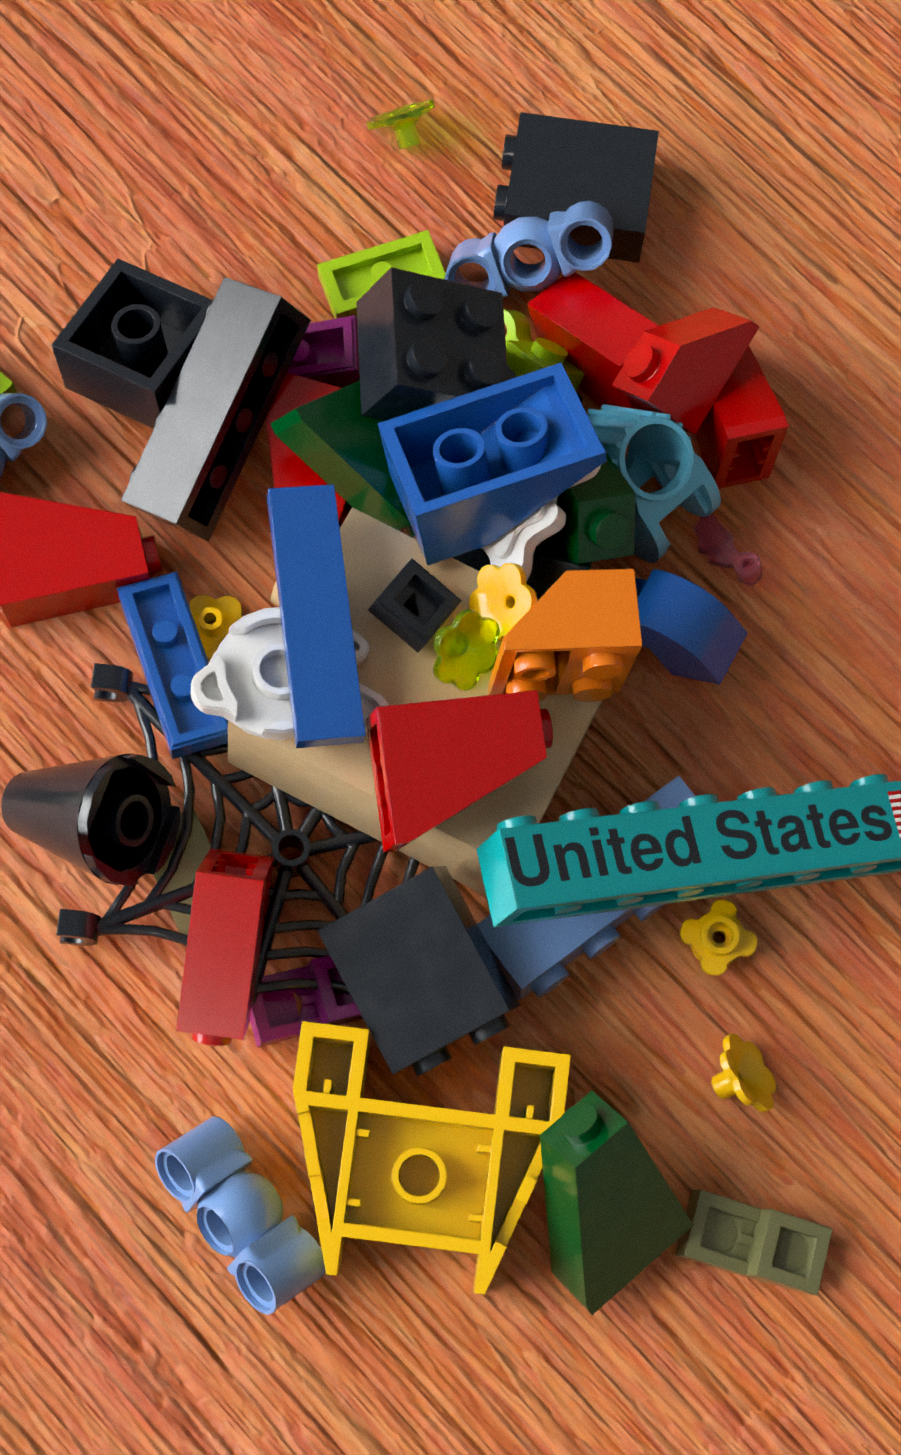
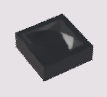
[368,558,462,653]

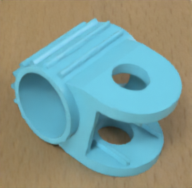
[588,404,721,563]

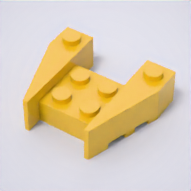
[293,1021,571,1295]

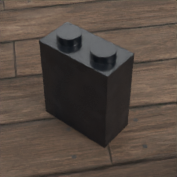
[493,112,659,263]
[318,866,521,1077]

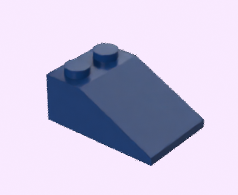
[378,363,607,566]

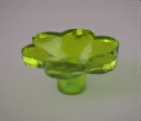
[366,99,435,149]
[433,609,500,691]

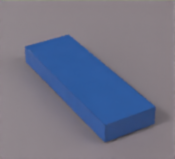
[117,571,228,759]

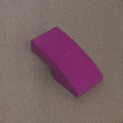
[250,955,363,1048]

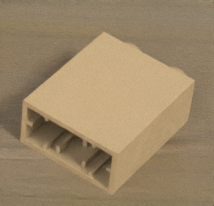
[228,507,603,896]

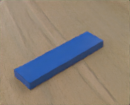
[267,484,366,748]

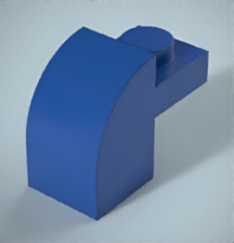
[635,569,748,685]

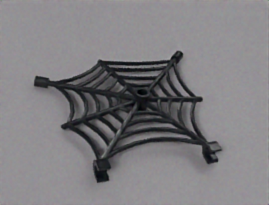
[56,663,419,1005]

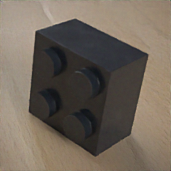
[51,258,212,429]
[356,267,508,421]

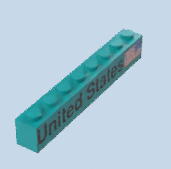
[476,774,901,927]

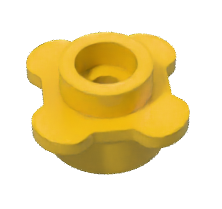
[680,900,757,976]

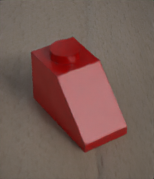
[612,307,759,435]

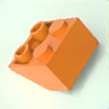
[488,569,642,702]

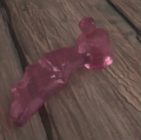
[693,513,763,586]

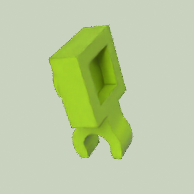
[503,309,585,391]

